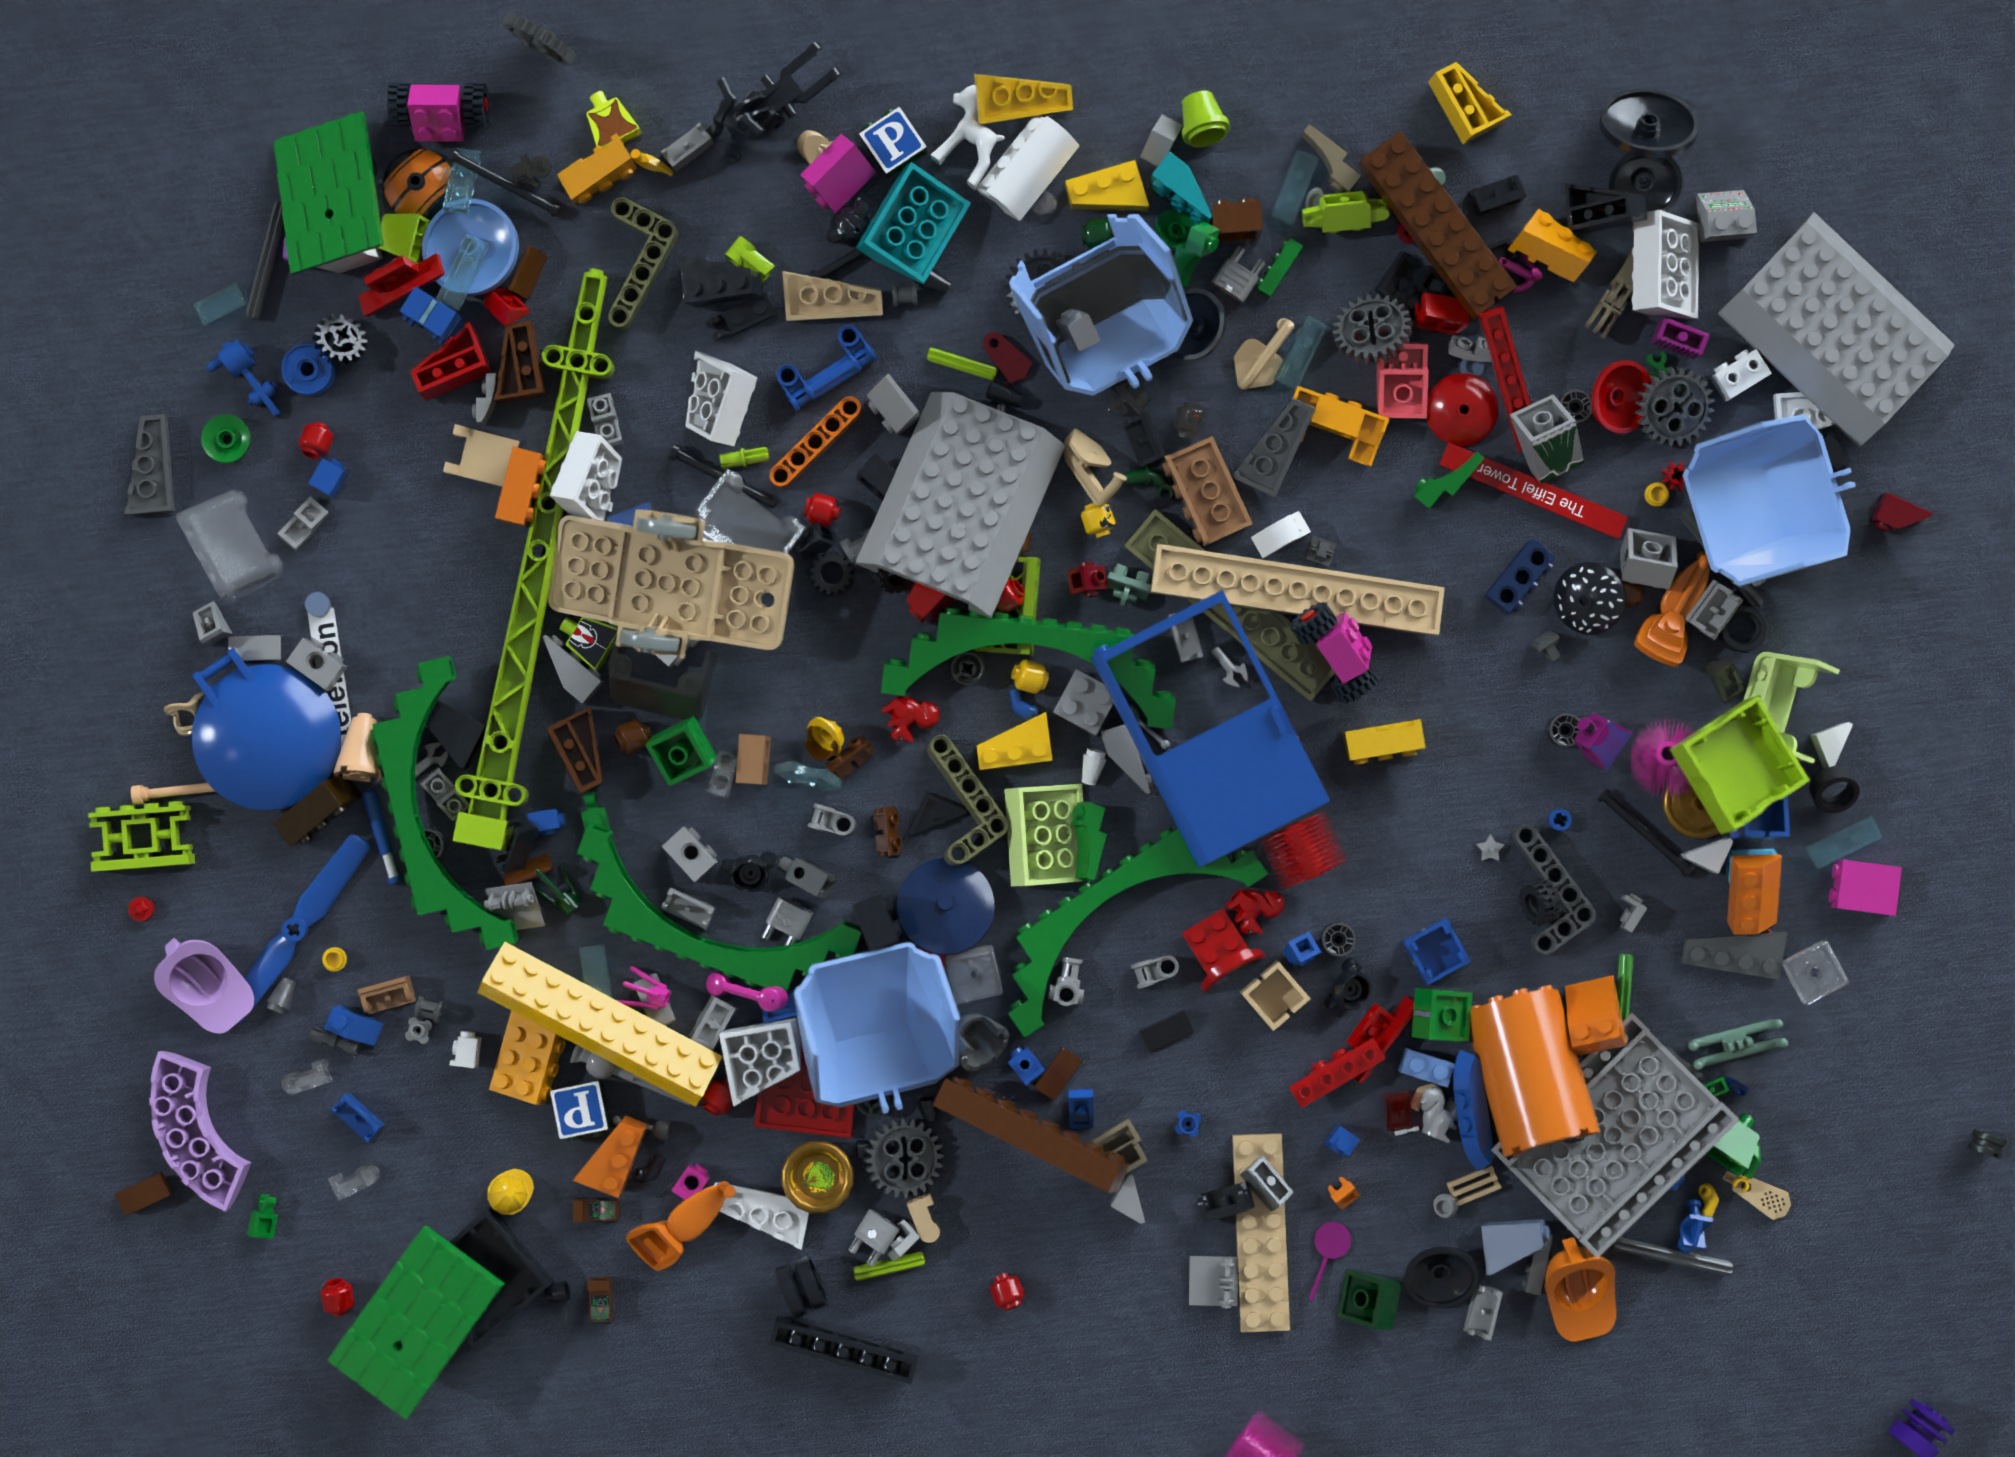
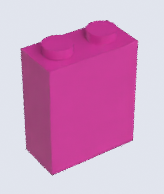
[800,134,876,214]
[1829,859,1902,916]

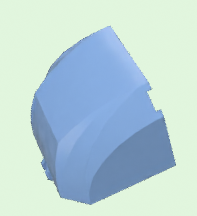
[1683,414,1856,586]
[794,942,960,1113]

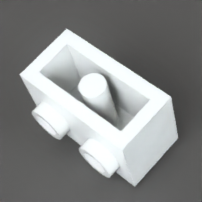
[1710,349,1772,402]

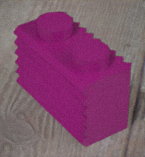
[1651,317,1710,360]

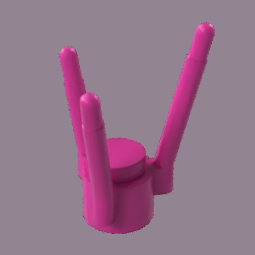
[616,966,671,1011]

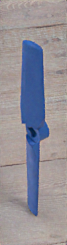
[237,834,370,1024]

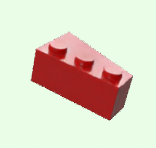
[410,322,493,401]

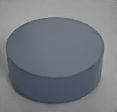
[1460,359,1485,377]
[305,592,331,617]

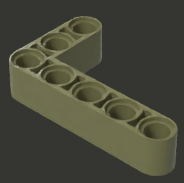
[608,197,678,331]
[927,735,1009,867]

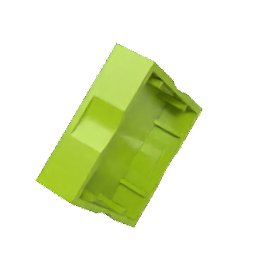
[1670,696,1810,834]

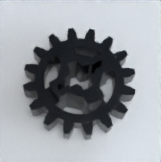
[312,314,367,366]

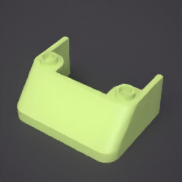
[1744,652,1840,764]

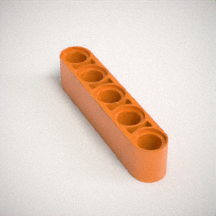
[769,396,862,489]

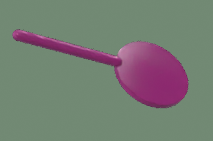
[1309,1222,1351,1302]

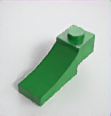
[1168,222,1220,292]
[1414,451,1484,508]
[1071,802,1107,881]

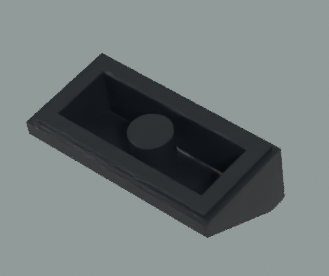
[1140,1010,1194,1052]

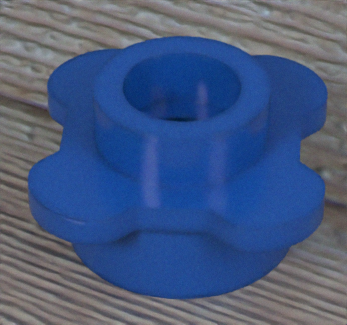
[1175,1110,1201,1137]

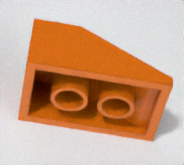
[1565,975,1627,1056]

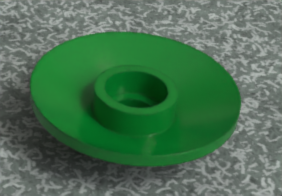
[1156,209,1195,251]
[201,414,251,463]

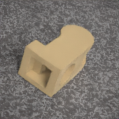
[907,1193,940,1243]

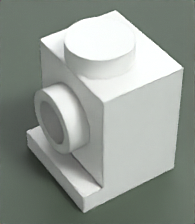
[450,1031,482,1068]

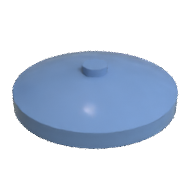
[422,199,519,296]

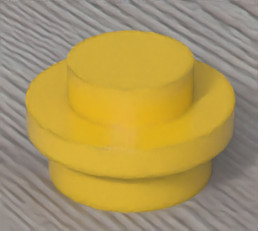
[1644,482,1669,507]
[322,947,347,972]

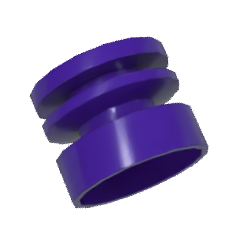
[1887,1398,1955,1457]

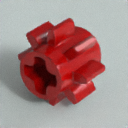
[1660,462,1685,491]

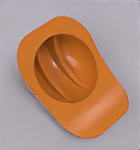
[1545,1237,1617,1342]

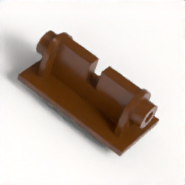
[825,735,875,781]
[873,806,902,857]

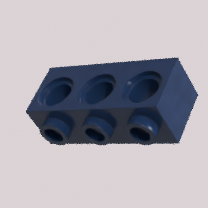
[1483,538,1555,615]

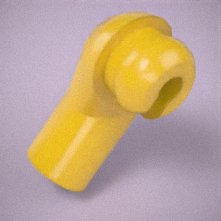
[1698,1183,1719,1217]

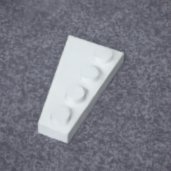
[715,1182,809,1250]

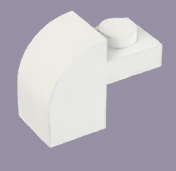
[1251,511,1311,558]

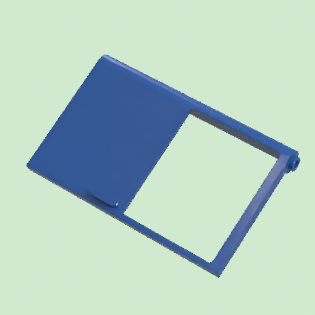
[1090,590,1330,867]

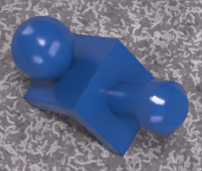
[1678,1199,1713,1253]

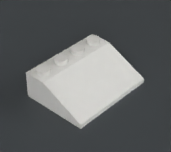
[1631,210,1699,320]

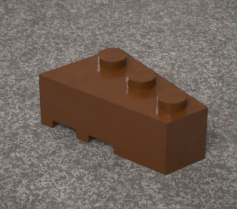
[494,320,547,404]
[547,706,602,796]

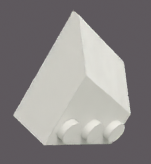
[685,351,757,446]
[550,431,622,521]
[719,1017,801,1106]

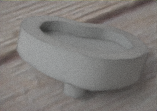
[1306,188,1324,208]

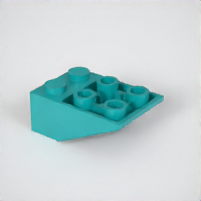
[1150,152,1212,225]

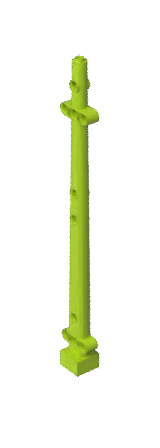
[453,268,614,851]

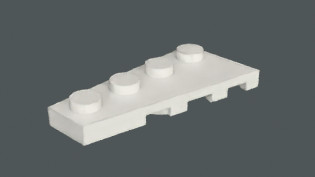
[1773,392,1835,430]

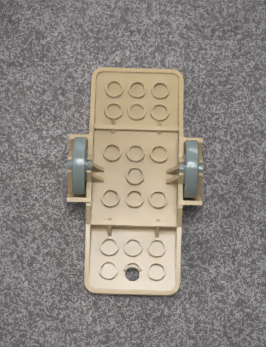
[548,509,794,658]

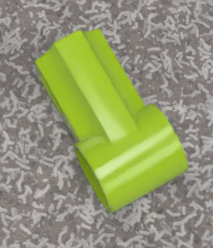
[724,236,775,283]

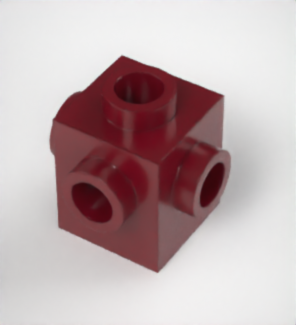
[1067,562,1108,598]

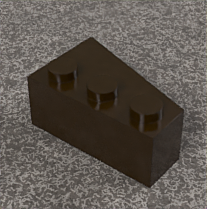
[273,774,362,847]

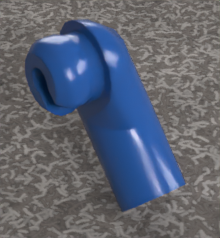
[1009,689,1038,720]

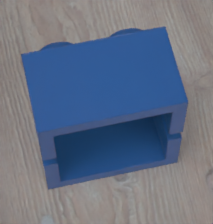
[1730,795,1790,840]

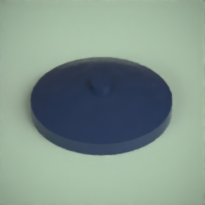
[897,858,995,956]

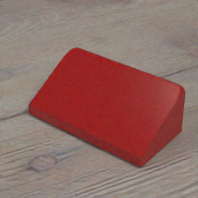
[483,288,530,326]

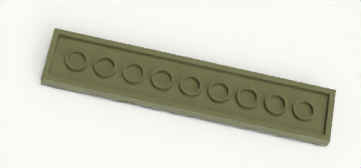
[1124,509,1335,702]

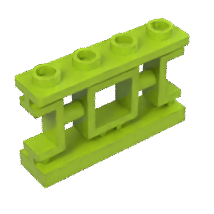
[88,801,195,872]

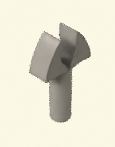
[1211,647,1248,688]
[415,742,449,778]

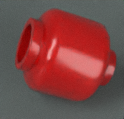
[298,422,334,460]
[804,493,841,527]
[995,579,1025,614]
[701,1079,733,1117]
[989,1273,1025,1311]
[320,1278,355,1317]

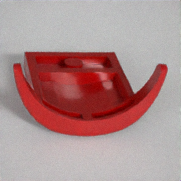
[1182,908,1265,993]

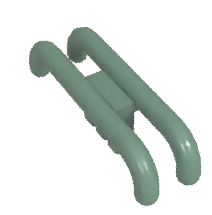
[1688,1019,1788,1070]

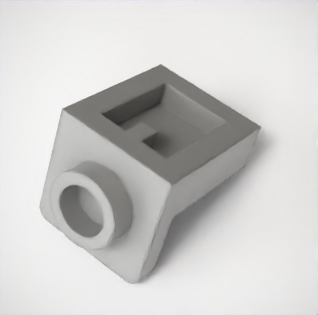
[1620,893,1647,933]
[887,1220,920,1261]

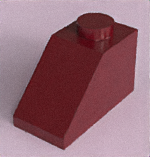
[1869,492,1932,533]

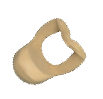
[797,130,833,164]
[164,693,206,736]

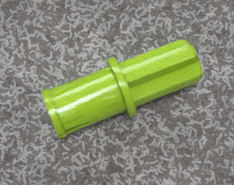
[720,447,769,469]

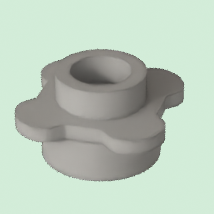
[405,1017,432,1044]

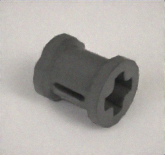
[892,284,918,307]
[414,996,444,1023]

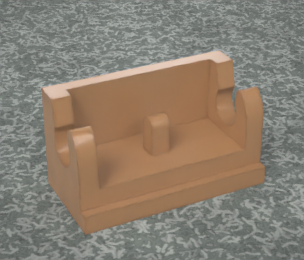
[735,734,771,785]
[358,975,416,1014]

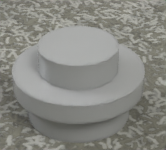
[1433,1193,1458,1218]

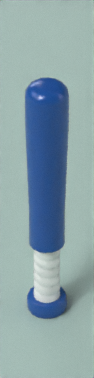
[362,789,402,885]

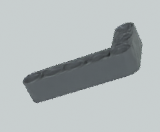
[1512,825,1596,955]

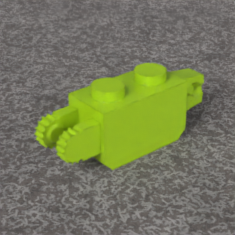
[1302,191,1390,233]

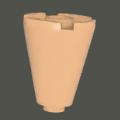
[334,713,384,782]

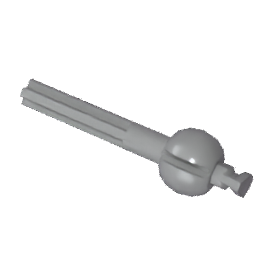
[570,1045,689,1106]

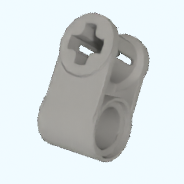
[807,803,856,836]
[1130,955,1179,989]

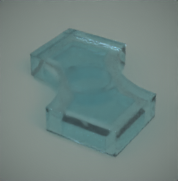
[774,761,843,792]

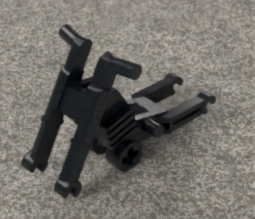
[706,41,842,165]

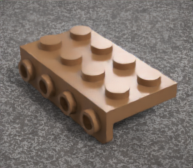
[1162,436,1253,547]

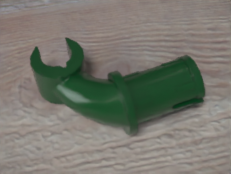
[1125,466,1173,500]

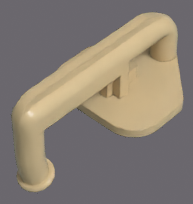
[1234,318,1294,390]
[1064,428,1127,506]

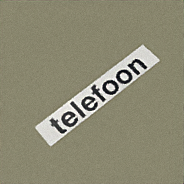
[307,608,351,751]

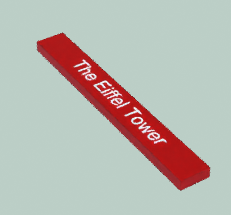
[1438,443,1628,540]

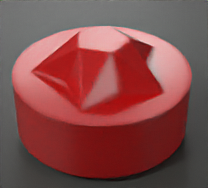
[128,897,155,921]

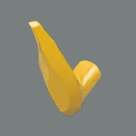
[631,149,673,177]

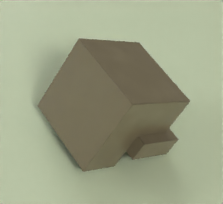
[1089,1118,1148,1173]

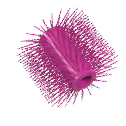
[1630,718,1695,801]
[1222,1410,1304,1457]

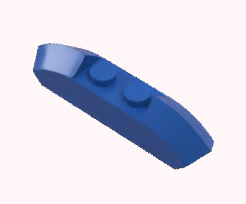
[1452,1050,1495,1171]

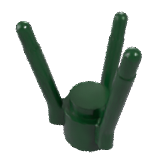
[533,865,581,916]

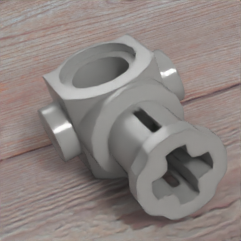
[1048,957,1084,1006]

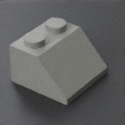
[866,373,920,436]

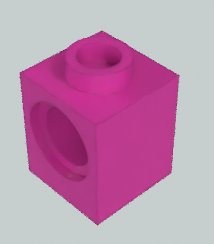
[671,1164,710,1200]

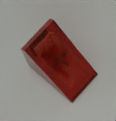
[1381,1090,1411,1131]

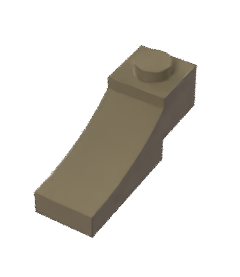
[1301,124,1361,193]

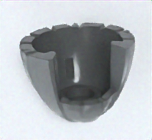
[959,1013,1009,1071]

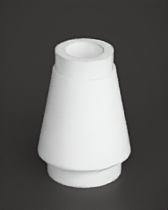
[1082,748,1107,785]

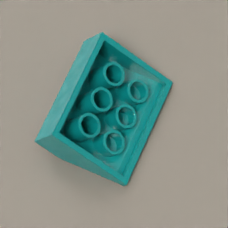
[856,162,971,284]

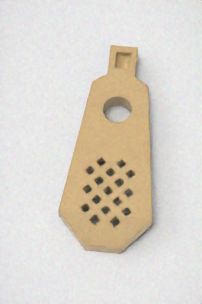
[1722,1171,1791,1220]

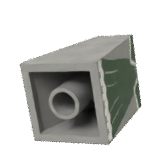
[1510,394,1584,484]

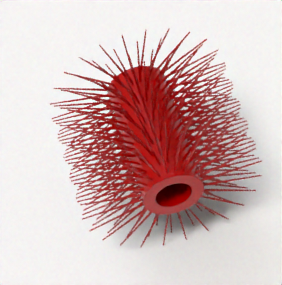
[1260,812,1348,889]

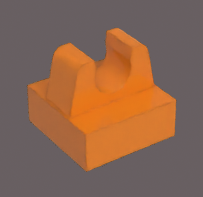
[1328,1177,1361,1210]

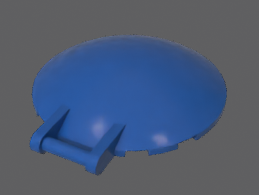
[192,647,342,810]

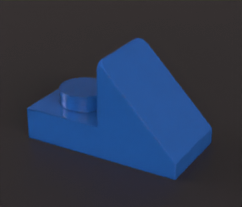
[1068,1089,1094,1129]

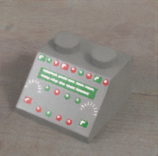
[1696,190,1757,242]

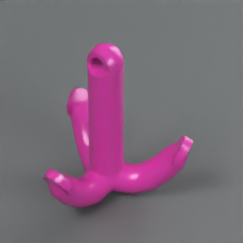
[1498,253,1543,293]

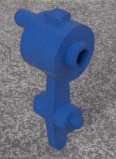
[206,339,282,417]

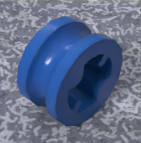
[1548,809,1572,831]

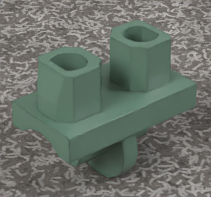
[1107,564,1151,606]

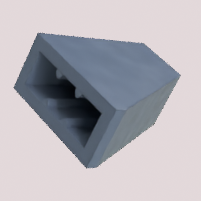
[1481,1219,1550,1275]

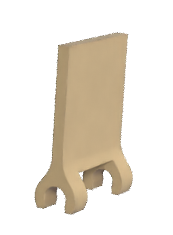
[443,424,520,487]

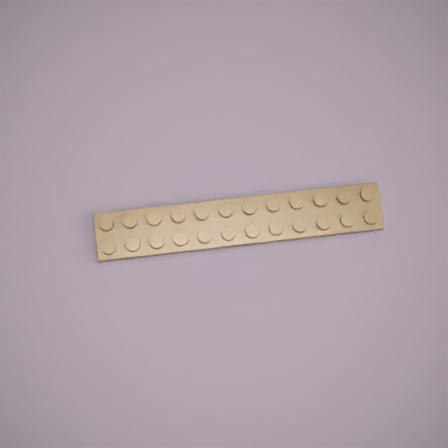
[1150,544,1445,636]

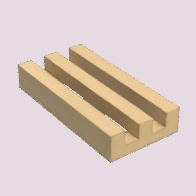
[1446,1165,1501,1206]

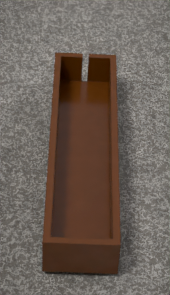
[1358,130,1517,321]
[933,1076,1129,1193]

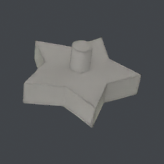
[1476,834,1505,861]

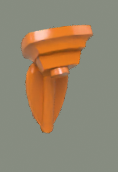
[1634,551,1710,667]
[626,1181,735,1271]

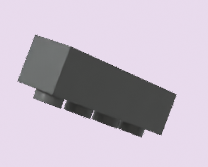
[1522,1233,1553,1295]

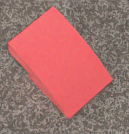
[1377,342,1429,418]

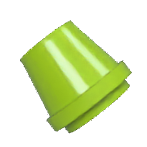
[1181,91,1230,147]

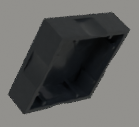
[450,1207,554,1349]

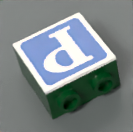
[859,107,927,179]
[550,1079,611,1142]

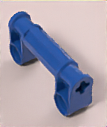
[777,325,878,412]

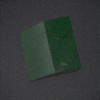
[1337,1269,1402,1330]

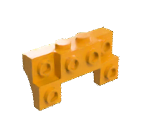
[1292,386,1389,467]

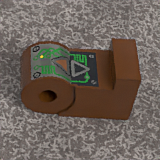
[573,1197,619,1223]
[587,1277,613,1324]

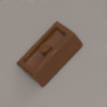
[508,245,547,299]
[503,853,555,886]
[1034,1047,1082,1100]

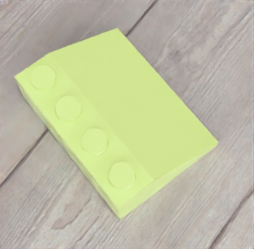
[1004,784,1083,886]

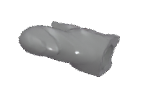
[1420,1087,1458,1144]

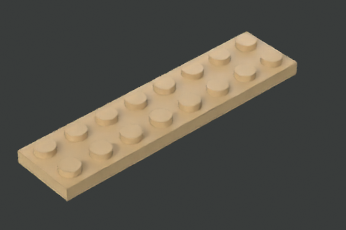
[1232,1133,1290,1332]

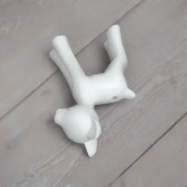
[930,85,1005,191]

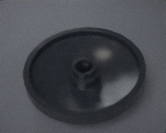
[1599,89,1699,158]

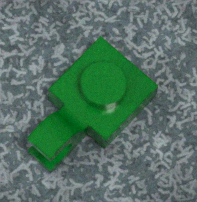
[581,792,611,830]
[247,1193,278,1239]

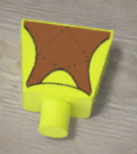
[586,91,642,148]

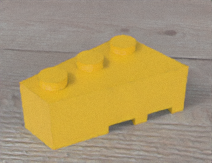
[1428,62,1512,144]
[1065,160,1149,212]

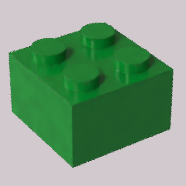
[645,716,717,786]

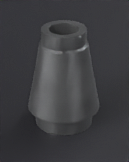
[267,977,296,1015]

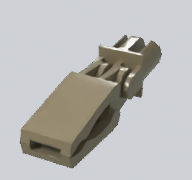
[1584,251,1634,339]

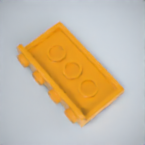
[489,1010,566,1105]

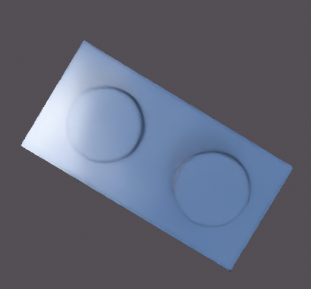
[1397,1047,1455,1087]

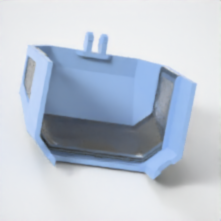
[1009,214,1193,396]

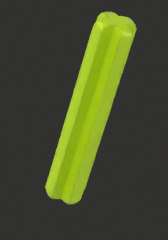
[927,348,997,380]
[853,1252,925,1281]

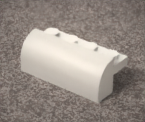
[977,115,1080,221]

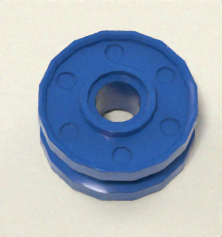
[281,344,337,397]

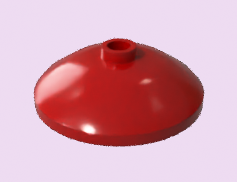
[1591,360,1652,434]
[1426,373,1499,446]

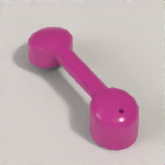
[706,971,788,1011]

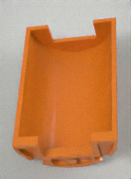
[1469,985,1601,1158]

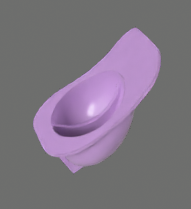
[154,938,254,1034]

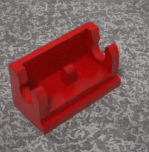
[1415,292,1470,335]

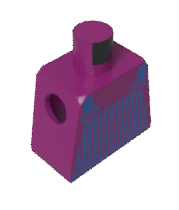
[1574,713,1632,771]

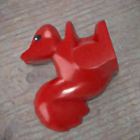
[880,695,940,743]
[1225,888,1285,934]

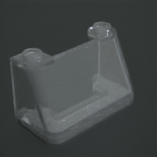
[691,468,805,554]
[176,489,284,602]

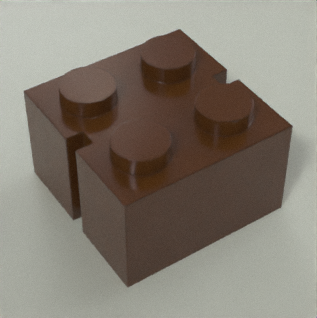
[1210,198,1263,243]

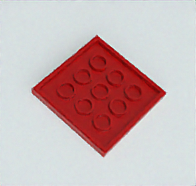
[754,1033,855,1138]

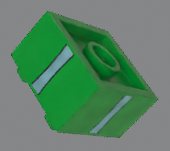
[1412,988,1473,1042]

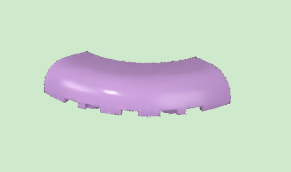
[149,1051,252,1211]

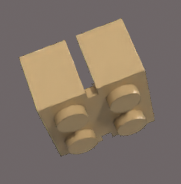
[1240,961,1310,1031]

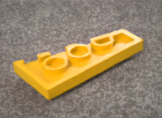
[974,74,1073,124]

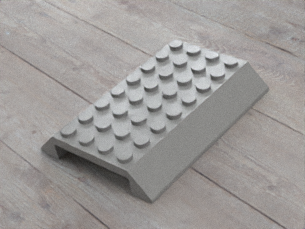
[1718,212,1955,447]
[855,392,1066,618]
[1491,1013,1739,1257]

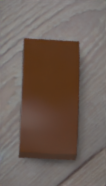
[114,1172,173,1215]

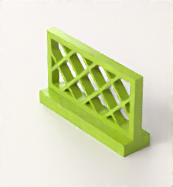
[974,557,1041,656]

